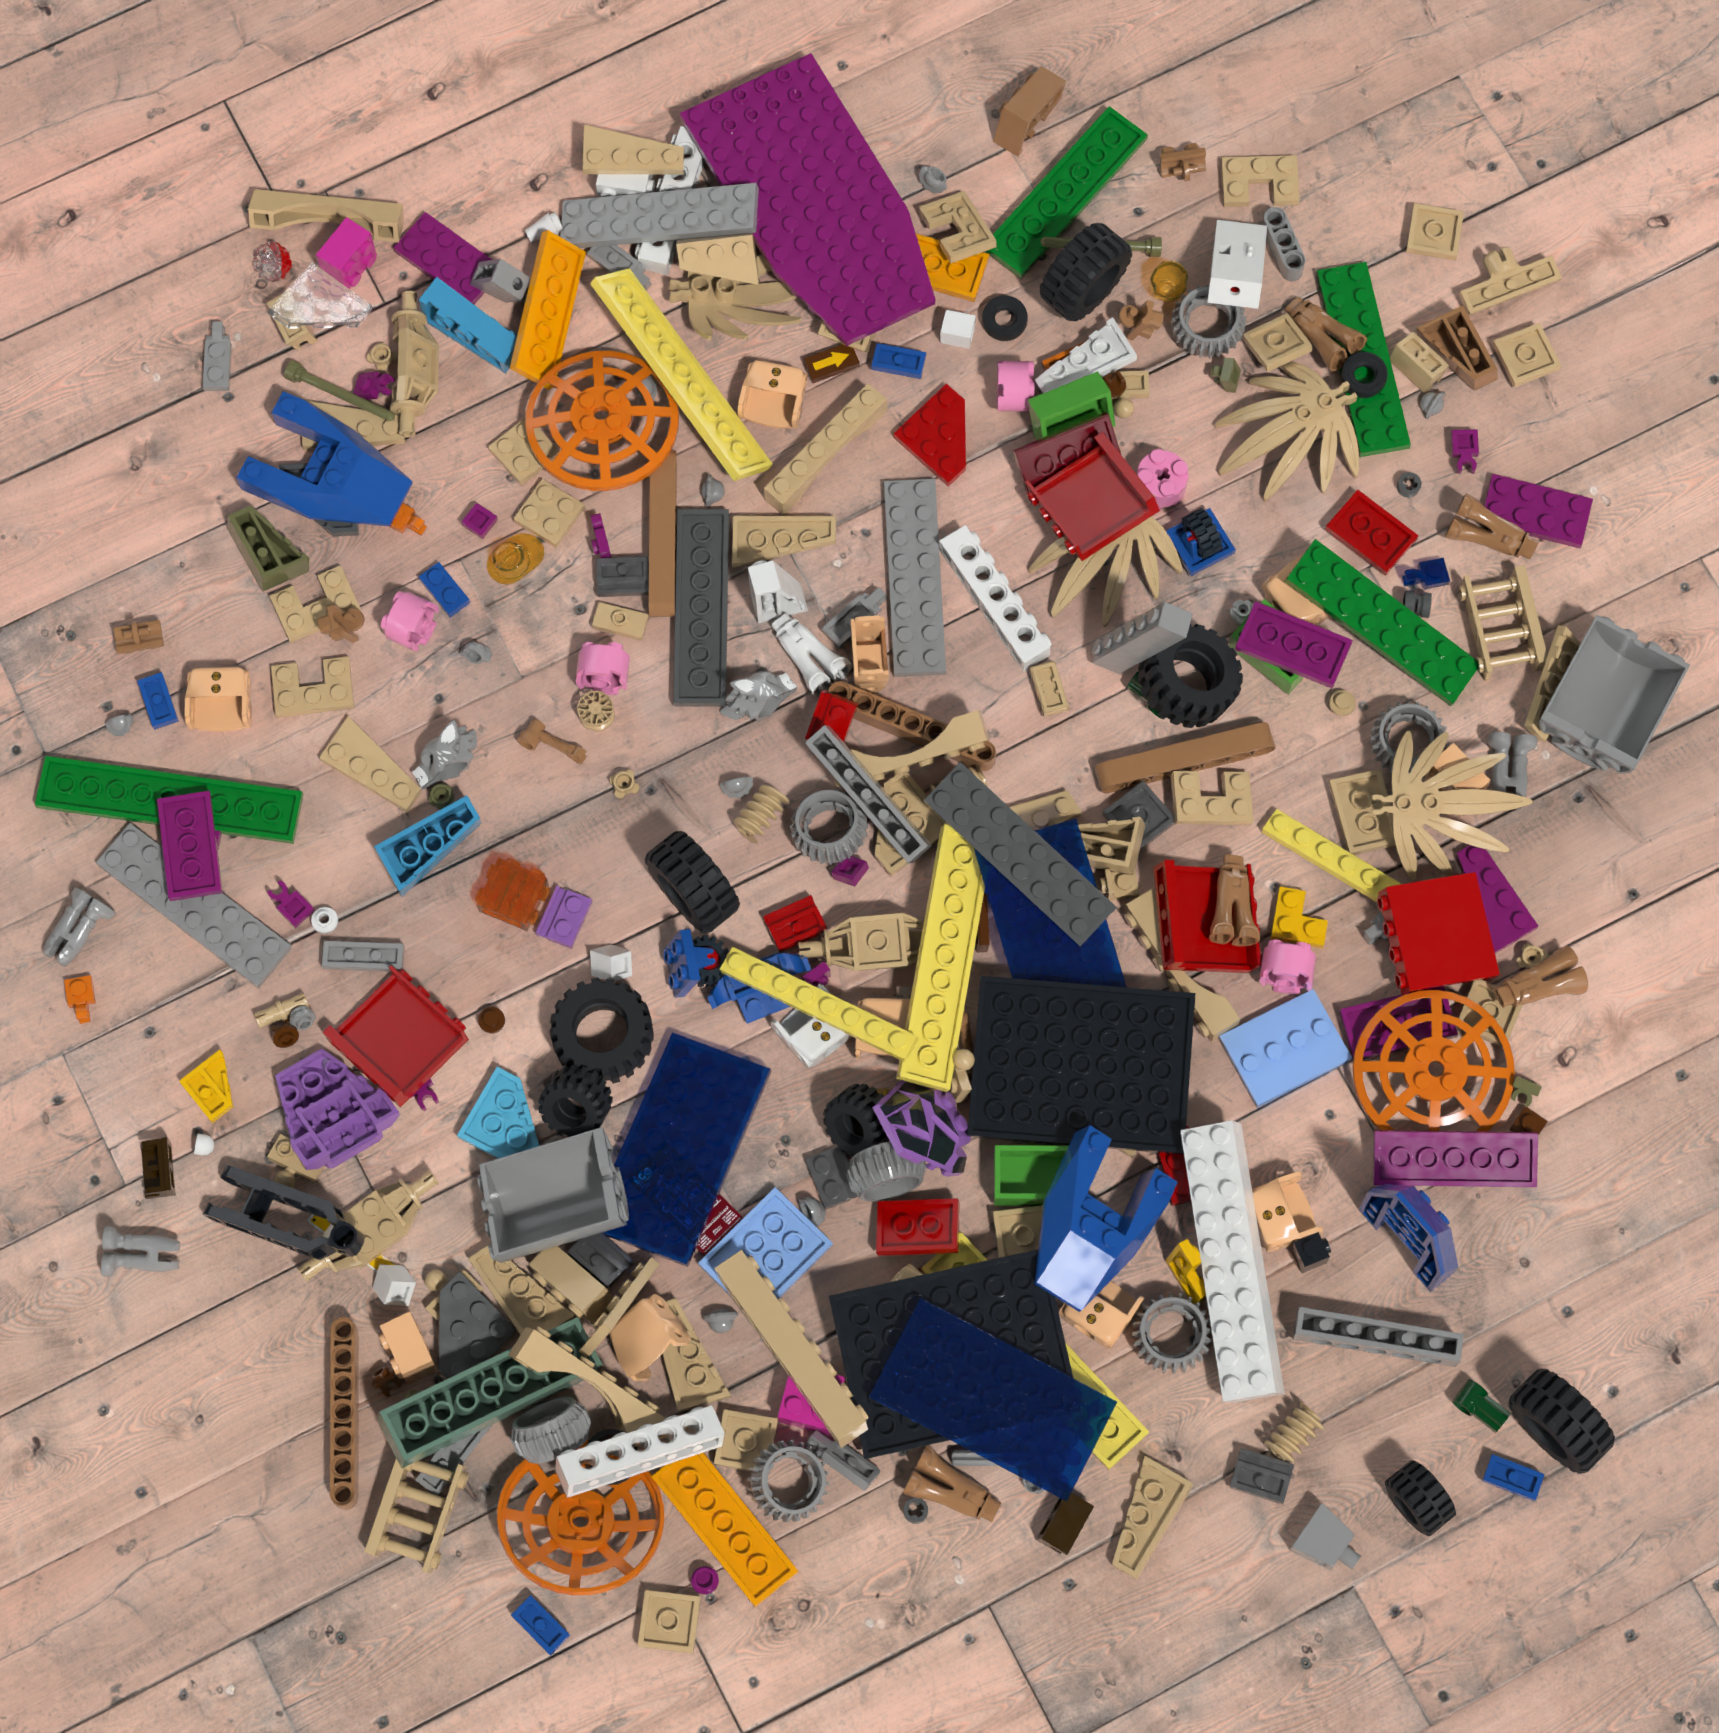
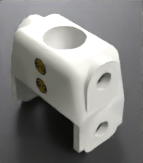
[771,984,851,1068]

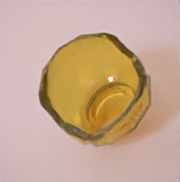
[1150,261,1188,303]

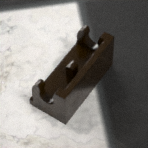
[141,1137,176,1199]
[1036,1490,1094,1555]

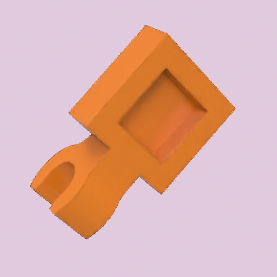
[388,503,427,536]
[64,975,96,1024]

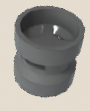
[1403,590,1432,618]

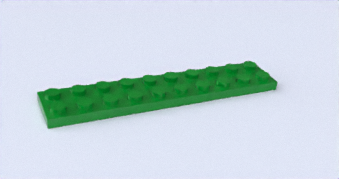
[35,756,304,844]

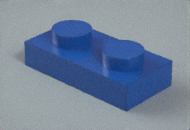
[871,343,926,379]
[418,562,470,618]
[137,672,179,730]
[1482,1454,1545,1502]
[511,1595,570,1656]

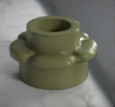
[429,784,455,809]

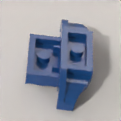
[707,952,812,1024]

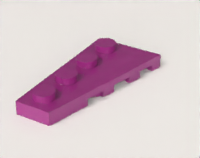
[1456,845,1538,954]

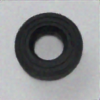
[982,295,1028,341]
[1341,352,1388,398]

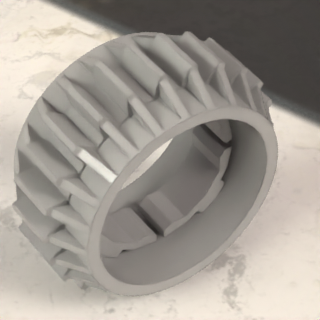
[1171,285,1246,359]
[1370,701,1448,774]
[790,789,868,865]
[846,1141,927,1201]
[1132,1292,1212,1375]
[510,1396,591,1464]
[747,1440,829,1522]

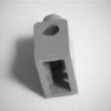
[470,259,530,303]
[1290,1503,1361,1570]

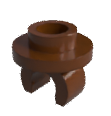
[1103,371,1126,398]
[271,1019,299,1048]
[371,1367,402,1397]

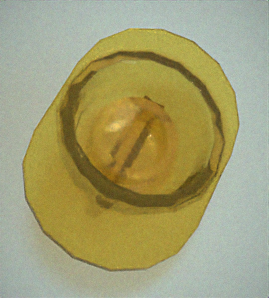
[487,533,544,585]

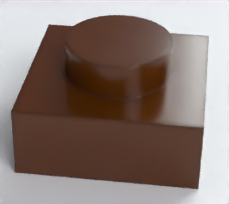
[1509,1106,1548,1135]

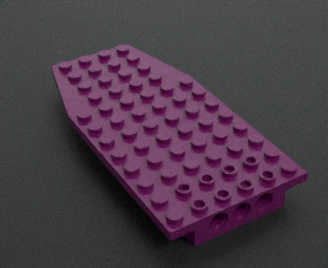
[680,53,936,346]

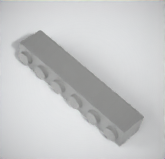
[1092,602,1193,674]
[805,725,932,863]

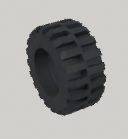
[1039,223,1132,321]
[1138,624,1243,728]
[645,831,740,933]
[549,978,654,1084]
[1509,1369,1615,1474]

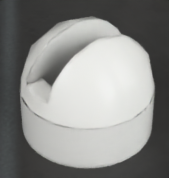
[194,1133,214,1156]

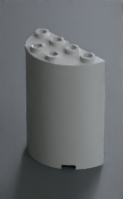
[1539,615,1690,774]
[477,1127,629,1263]

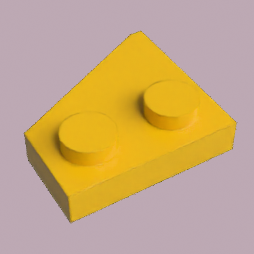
[179,1050,234,1124]

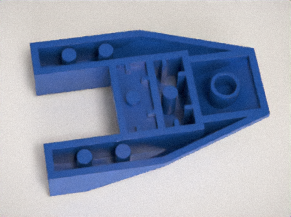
[236,391,413,527]
[1034,1125,1178,1312]
[1359,1184,1458,1293]

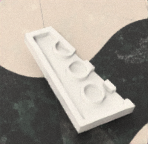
[1035,317,1137,394]

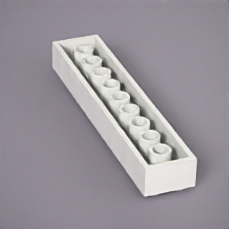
[1180,1120,1285,1403]

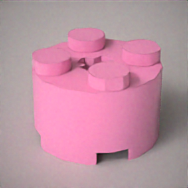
[997,361,1034,412]
[1137,449,1188,510]
[381,591,439,651]
[576,642,630,695]
[1259,940,1316,994]

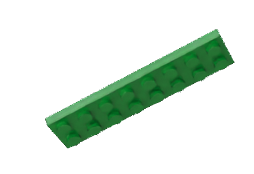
[985,106,1148,279]
[1316,262,1411,457]
[1284,539,1479,706]

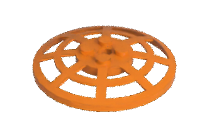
[525,351,679,491]
[1352,990,1515,1131]
[497,1439,664,1595]

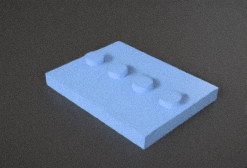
[1219,989,1352,1108]
[698,1187,833,1300]

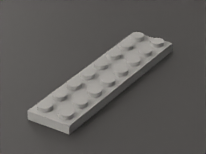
[560,183,759,248]
[884,479,946,677]
[96,823,292,989]

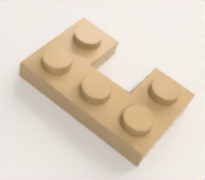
[1221,155,1300,207]
[919,191,996,263]
[270,565,362,643]
[271,656,355,718]
[1171,771,1254,825]

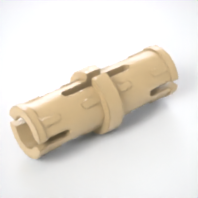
[254,993,310,1029]

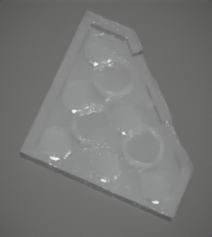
[268,263,374,328]

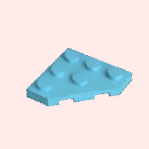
[457,1067,539,1159]

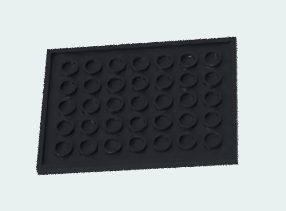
[967,976,1196,1155]
[829,1249,1081,1459]

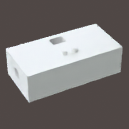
[1207,220,1267,309]

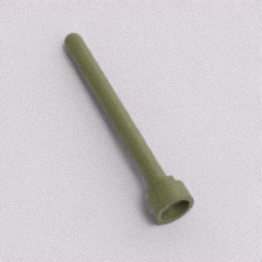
[1040,237,1162,257]
[284,360,395,421]

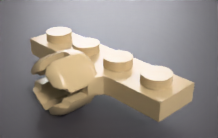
[1458,247,1562,316]

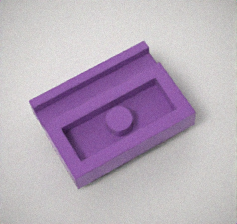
[536,886,592,949]

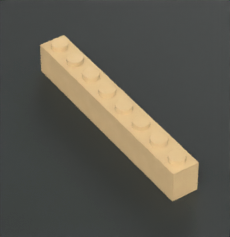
[714,1250,868,1448]

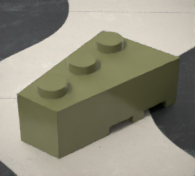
[228,506,309,592]

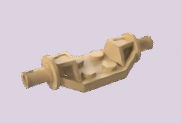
[390,291,439,437]
[798,913,924,971]
[297,1170,439,1282]

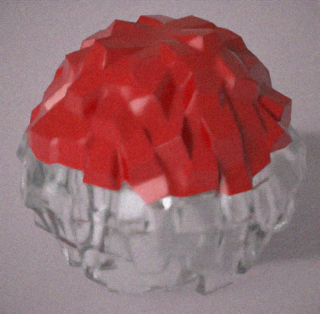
[252,242,292,283]

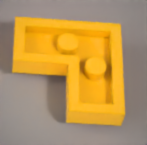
[1271,886,1328,949]
[1165,1239,1206,1305]

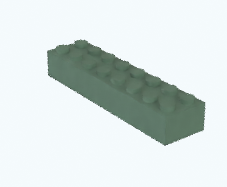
[377,1317,603,1469]

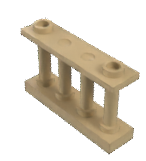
[1458,565,1548,681]
[364,1459,469,1574]

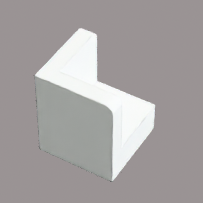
[940,310,976,349]
[590,944,632,981]
[373,1264,416,1306]

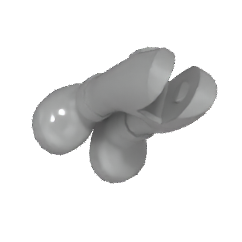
[1488,732,1538,809]
[43,887,115,967]
[101,1226,180,1277]

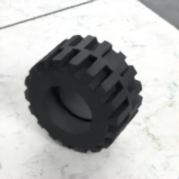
[538,1065,612,1138]
[823,1083,889,1157]
[1385,1460,1456,1536]

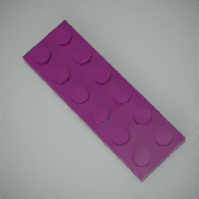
[1373,1130,1538,1187]

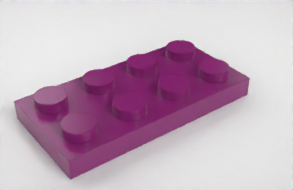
[393,212,492,305]
[1480,474,1593,549]
[1235,601,1353,689]
[157,791,223,901]
[1339,986,1458,1060]

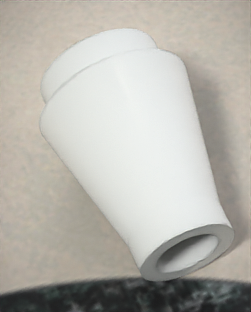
[525,212,563,243]

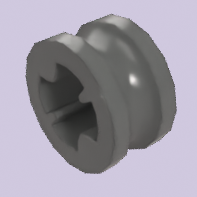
[1397,472,1422,498]
[904,1497,928,1524]

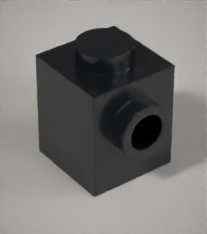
[1291,1232,1331,1273]

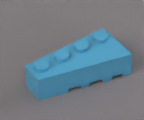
[374,796,481,897]

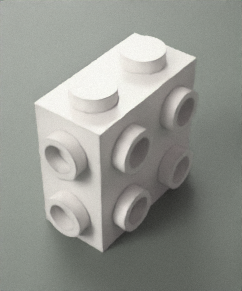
[596,174,655,197]

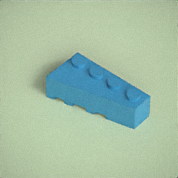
[419,277,518,374]

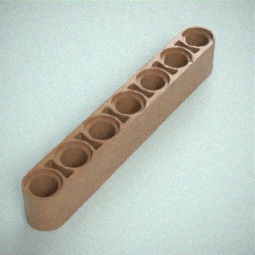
[649,450,677,617]
[828,681,996,771]
[1095,722,1276,794]
[330,1317,359,1510]

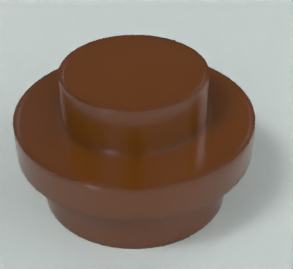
[478,1007,505,1034]

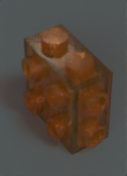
[475,857,551,931]

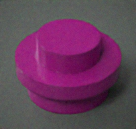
[691,1566,719,1595]

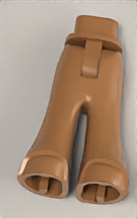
[1285,297,1367,372]
[1445,493,1539,560]
[1209,854,1260,946]
[1494,946,1588,1008]
[903,1445,1002,1522]

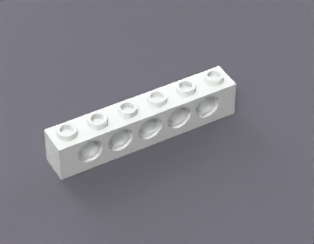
[635,126,705,276]
[939,525,1052,672]
[555,1405,725,1498]

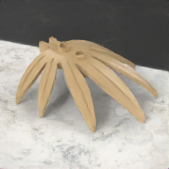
[669,254,802,340]
[1215,361,1359,502]
[1029,495,1182,627]
[1372,731,1533,881]

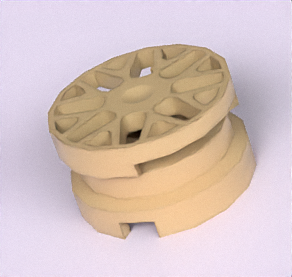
[577,691,615,732]

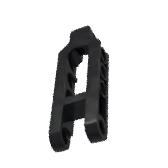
[202,1165,365,1260]

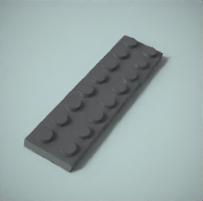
[674,509,729,707]
[924,762,1117,947]

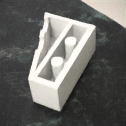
[748,561,808,624]

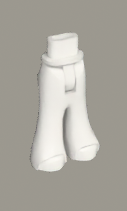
[771,613,852,697]

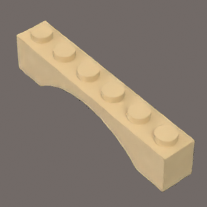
[248,189,404,243]
[764,383,887,516]
[834,710,990,791]
[1124,888,1240,1043]
[508,1326,665,1433]

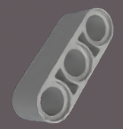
[1262,207,1306,282]

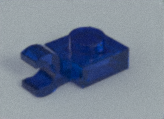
[1402,558,1450,590]

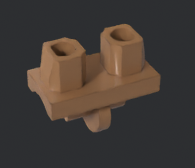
[1160,143,1206,182]
[1118,300,1164,341]
[317,604,365,643]
[113,620,164,654]

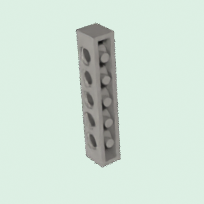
[1293,1307,1464,1367]

